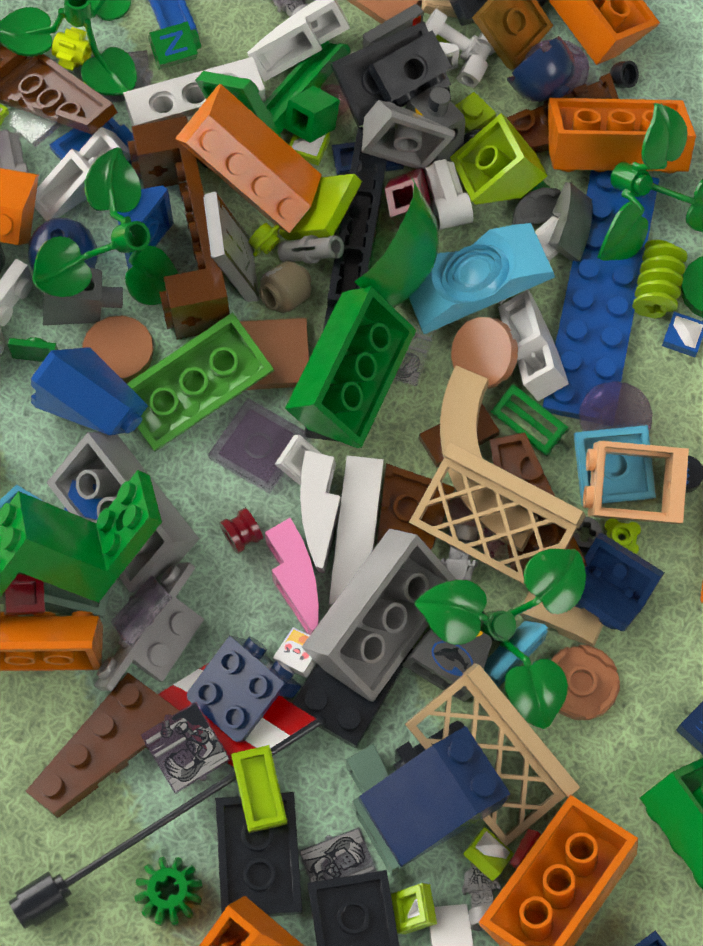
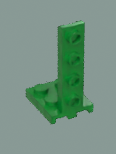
[195,41,351,138]

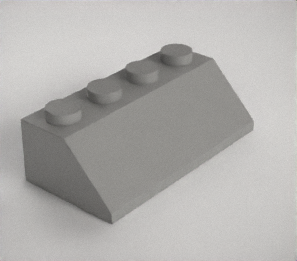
[46,432,199,592]
[302,529,457,702]

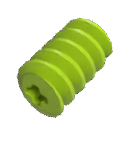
[632,240,688,319]

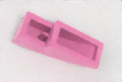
[265,518,319,635]

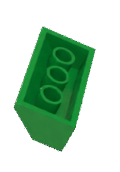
[285,286,417,448]
[640,757,703,889]

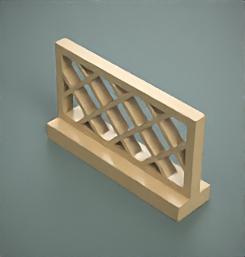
[409,442,586,585]
[405,663,580,846]

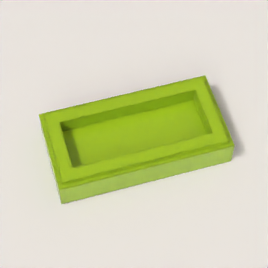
[231,745,287,833]

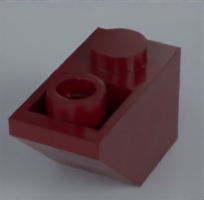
[385,167,434,229]

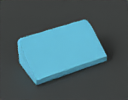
[484,621,548,688]

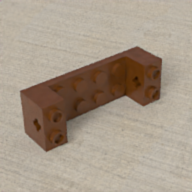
[127,116,230,340]

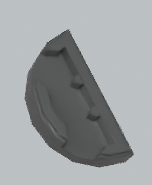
[512,188,561,225]

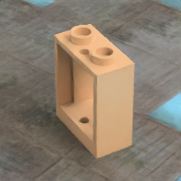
[583,441,689,524]

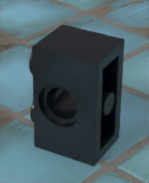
[367,30,452,105]

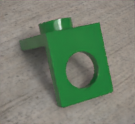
[7,337,58,362]

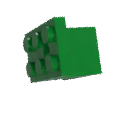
[0,470,162,603]

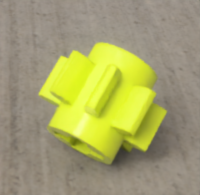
[52,27,92,71]

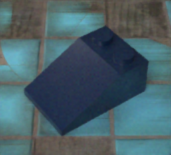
[358,726,510,867]

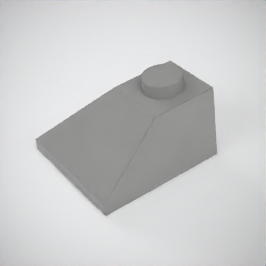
[362,100,455,170]

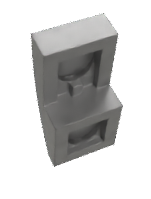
[548,182,592,261]

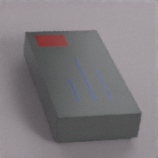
[363,4,424,48]

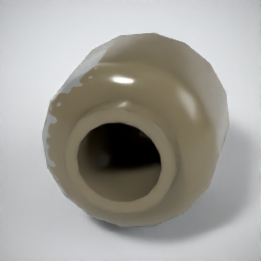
[259,261,311,313]

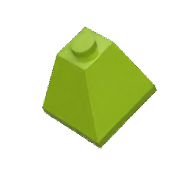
[450,113,548,205]

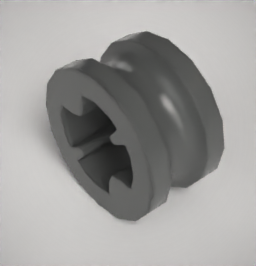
[574,516,602,553]

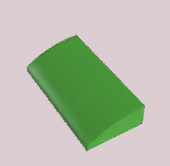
[127,312,274,452]

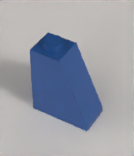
[31,347,148,436]

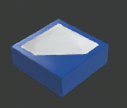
[662,312,703,357]

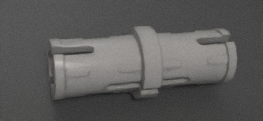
[278,235,344,264]

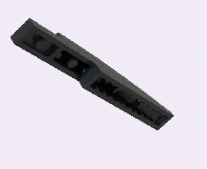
[305,127,388,442]

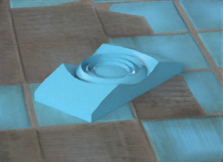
[409,223,555,334]

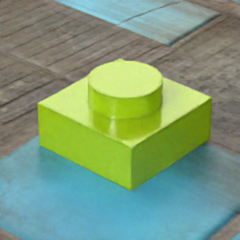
[455,92,496,133]

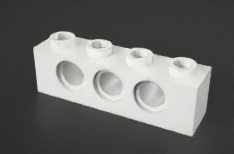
[124,57,266,126]

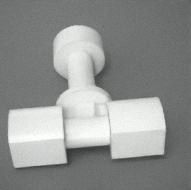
[425,9,495,88]

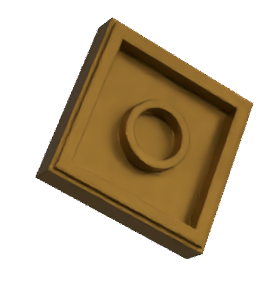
[472,0,554,70]

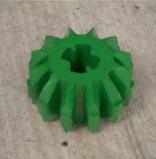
[135,857,203,927]

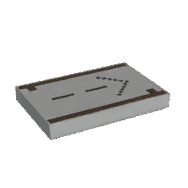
[203,191,260,302]

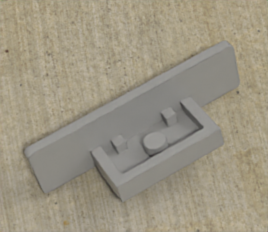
[94,562,204,691]

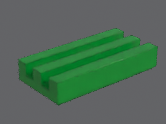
[490,383,570,457]

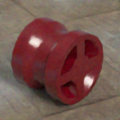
[219,507,263,554]

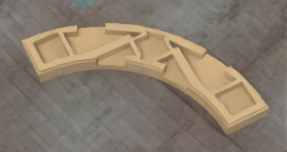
[440,365,539,552]

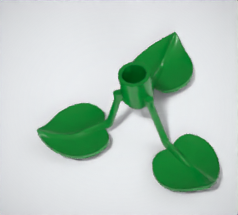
[0,0,137,96]
[597,103,703,261]
[33,147,178,305]
[415,549,586,729]

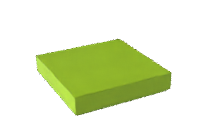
[279,174,362,240]

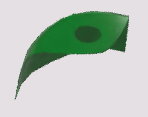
[354,175,439,308]

